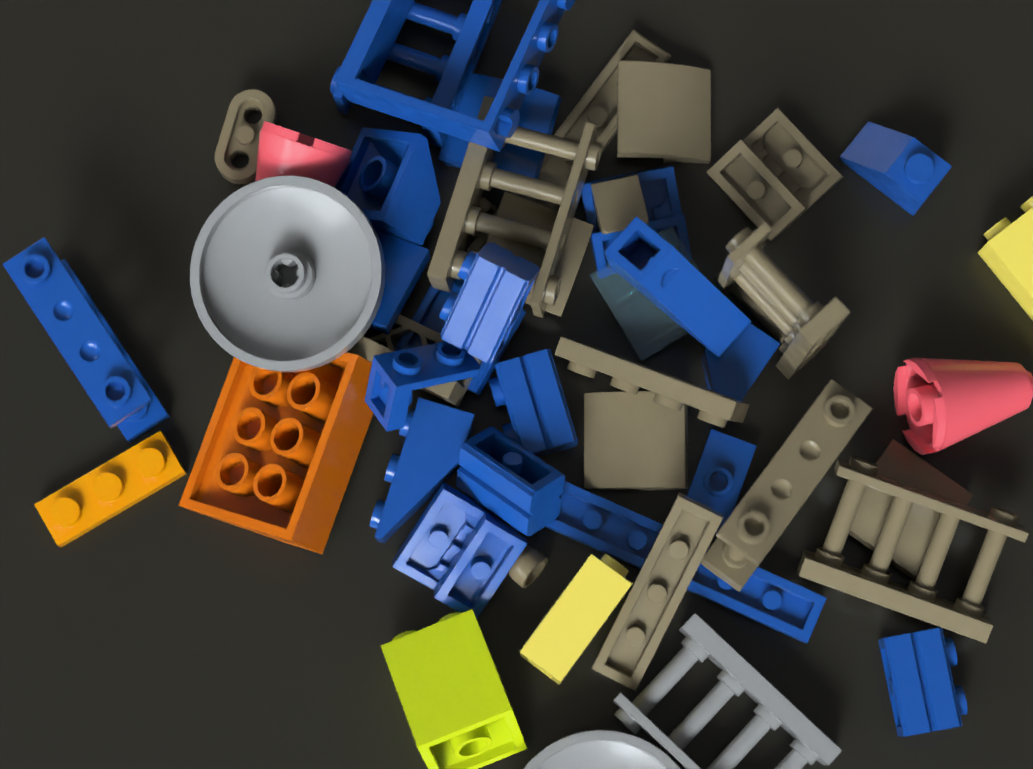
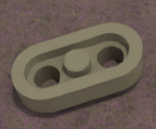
[215,89,277,184]

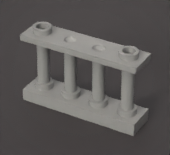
[613,613,842,769]

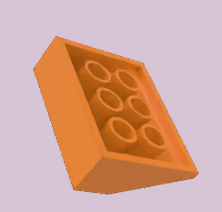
[179,352,373,555]

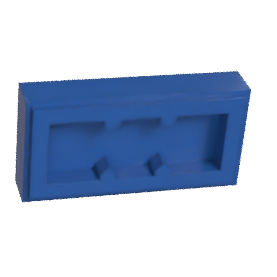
[687,429,757,535]

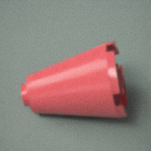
[255,121,352,188]
[893,357,1033,455]

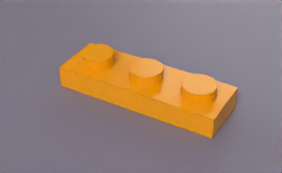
[34,430,187,547]

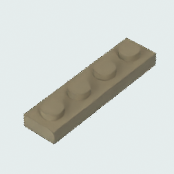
[554,337,750,428]
[592,492,724,691]

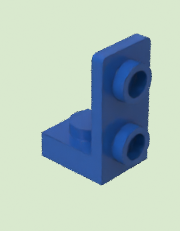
[364,341,481,431]

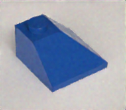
[335,127,441,245]

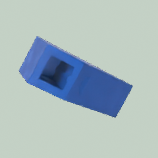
[604,216,751,358]
[370,398,476,543]

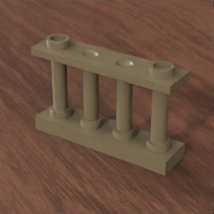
[427,96,603,318]
[713,222,850,380]
[700,379,873,592]
[797,456,1029,643]

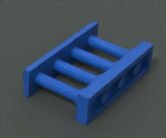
[330,0,503,148]
[3,237,170,443]

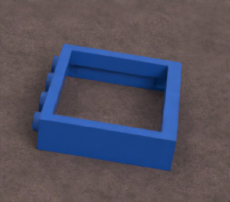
[334,0,575,152]

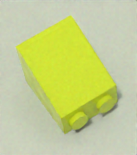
[380,609,527,769]

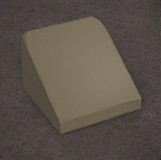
[590,174,649,234]

